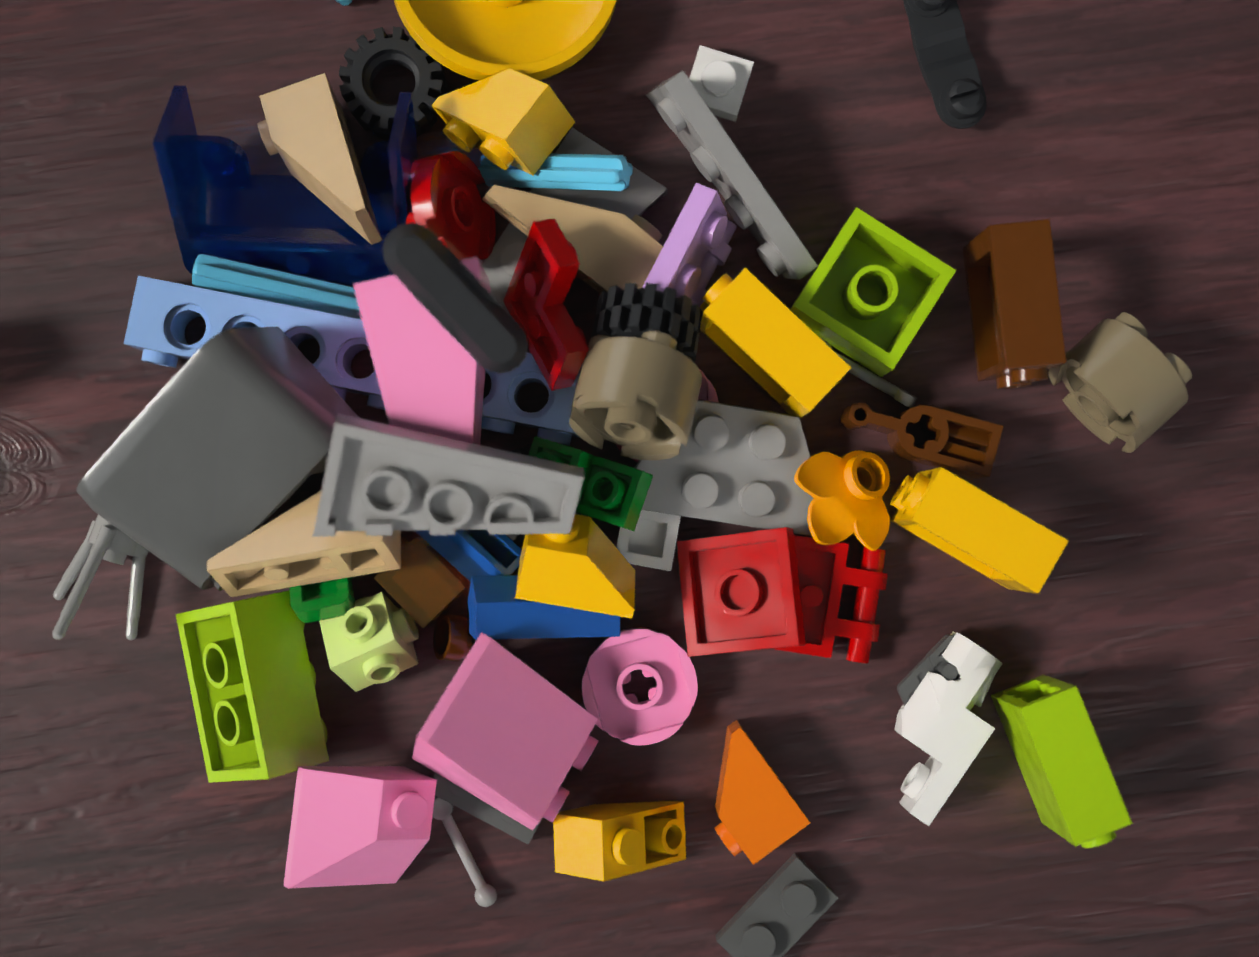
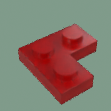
[503,218,589,391]

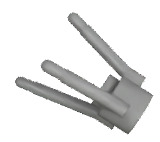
[52,515,148,640]

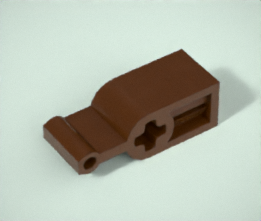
[840,403,1003,479]

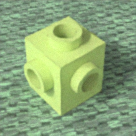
[319,592,419,692]

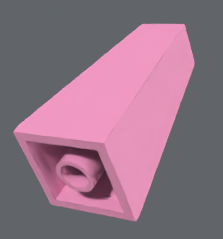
[353,257,491,445]

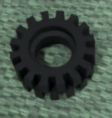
[339,26,448,141]
[590,283,702,363]

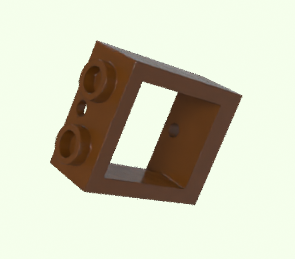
[963,219,1066,389]

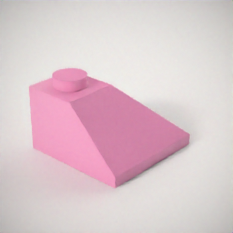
[284,766,437,889]

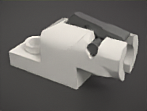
[894,631,1002,826]

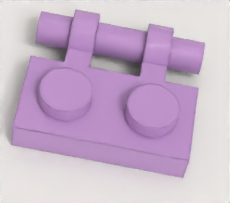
[643,183,737,307]

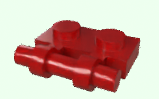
[774,535,888,664]

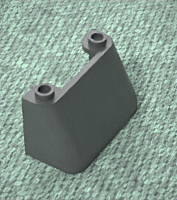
[76,327,360,591]

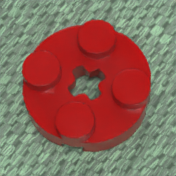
[406,151,496,261]

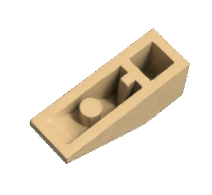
[257,73,382,245]
[482,185,663,295]
[207,490,401,597]

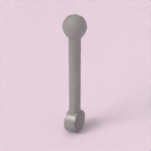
[822,339,918,408]
[433,797,497,907]

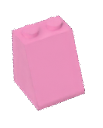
[412,632,599,831]

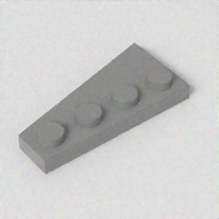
[646,71,818,280]

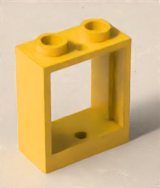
[699,268,851,418]
[890,467,1068,594]

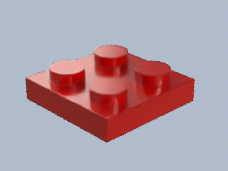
[677,527,806,657]

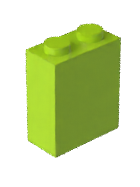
[991,675,1132,848]

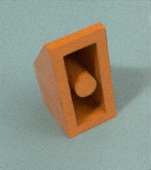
[714,720,810,865]

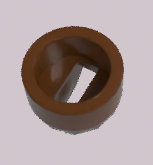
[433,614,475,661]

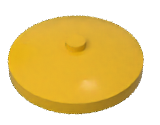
[394,0,617,81]

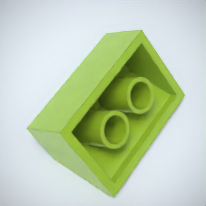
[176,590,329,783]

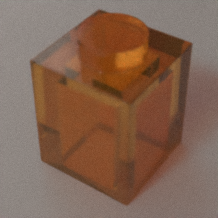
[374,537,470,628]

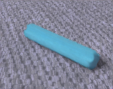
[478,153,633,191]
[192,253,362,319]

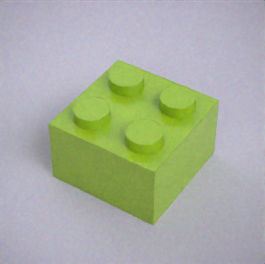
[790,207,956,377]

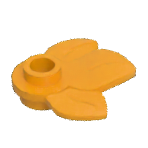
[794,450,890,551]

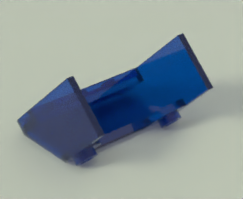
[152,85,418,287]

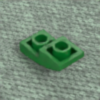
[528,436,653,531]

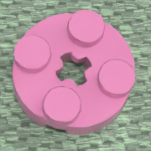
[582,627,698,745]

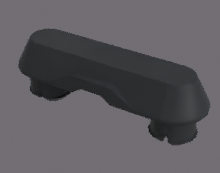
[903,0,987,129]
[383,223,528,373]

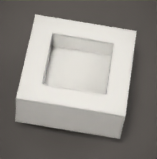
[689,45,754,122]
[616,510,681,571]

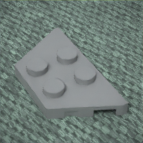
[634,399,813,536]

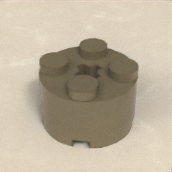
[1048,312,1193,453]
[569,331,702,460]

